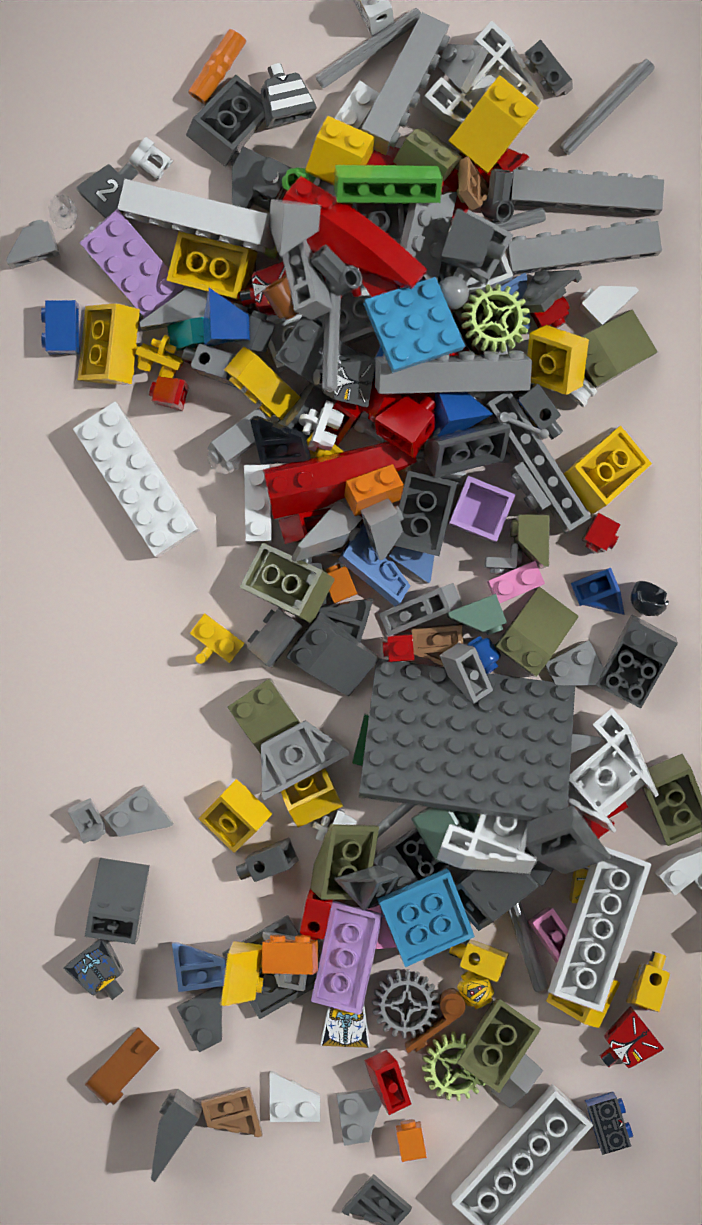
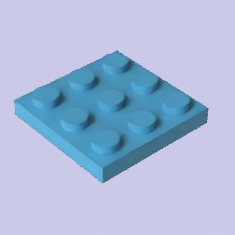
[363,277,465,373]
[378,868,475,967]

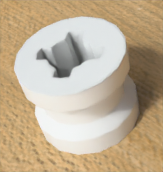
[567,378,597,408]

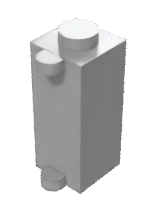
[208,408,267,471]

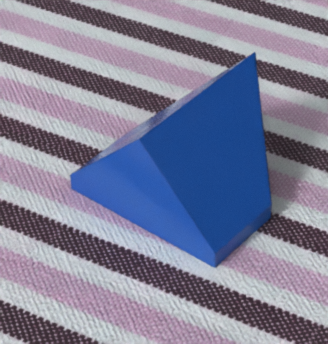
[203,288,250,346]
[433,392,493,436]
[571,568,625,615]

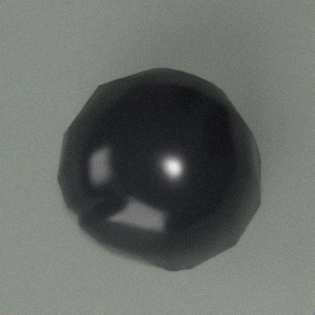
[630,581,669,616]

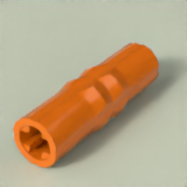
[188,29,247,104]

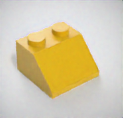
[305,116,374,185]
[281,768,343,828]
[198,779,273,853]
[546,978,621,1028]

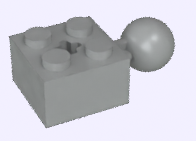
[439,210,514,310]

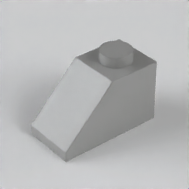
[6,220,60,269]
[361,498,404,561]
[439,643,493,703]

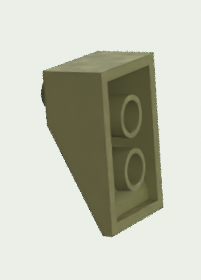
[393,128,465,183]
[583,309,658,389]
[240,543,335,624]
[495,587,579,677]
[228,678,301,754]
[642,753,702,846]
[310,824,379,900]
[457,999,542,1093]

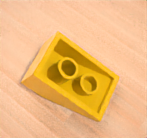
[448,75,539,174]
[563,425,652,515]
[221,941,264,1006]

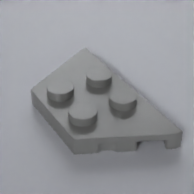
[400,191,457,280]
[261,720,350,800]

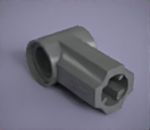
[481,169,514,223]
[310,245,362,296]

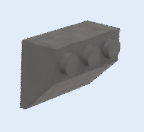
[423,422,511,478]

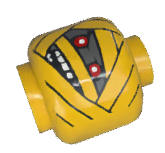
[457,971,494,1009]

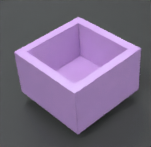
[448,476,515,543]

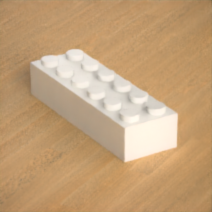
[118,179,276,253]
[73,401,200,557]
[548,847,651,1012]
[451,1084,593,1225]

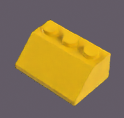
[166,231,258,299]
[77,303,140,385]

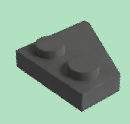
[521,270,582,313]
[316,598,374,643]
[177,986,222,1052]
[342,1174,412,1225]

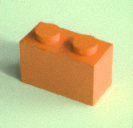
[344,464,404,516]
[262,935,318,975]

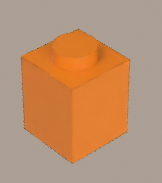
[326,564,357,604]
[396,1119,427,1162]

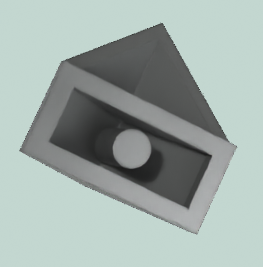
[334,865,399,911]

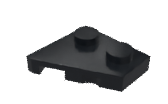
[250,416,310,465]

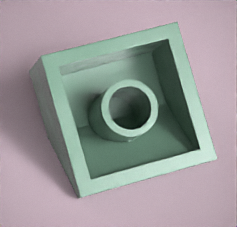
[446,594,507,635]

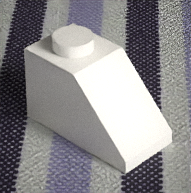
[579,286,639,327]

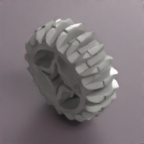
[372,969,440,1039]

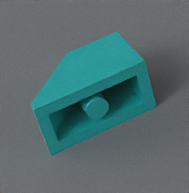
[167,317,220,351]

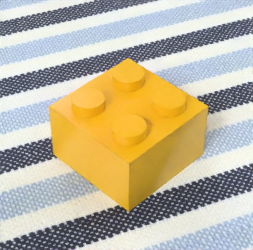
[527,325,589,395]

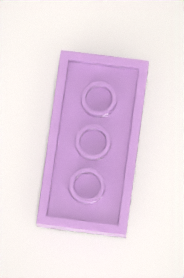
[79,209,184,318]
[311,901,383,1015]

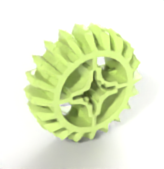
[461,284,530,353]
[422,1031,485,1101]

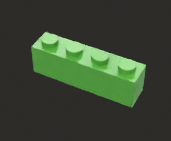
[334,165,442,203]

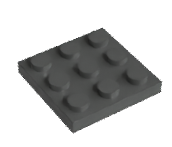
[222,915,317,1020]

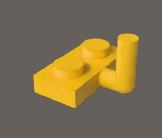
[190,613,245,664]

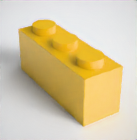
[224,346,301,420]

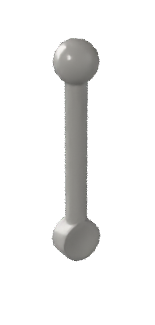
[499,412,549,439]

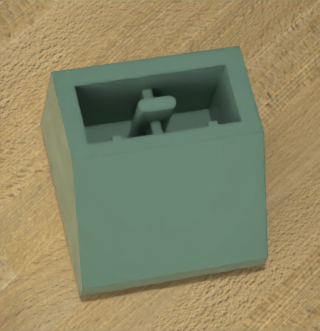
[411,807,479,862]

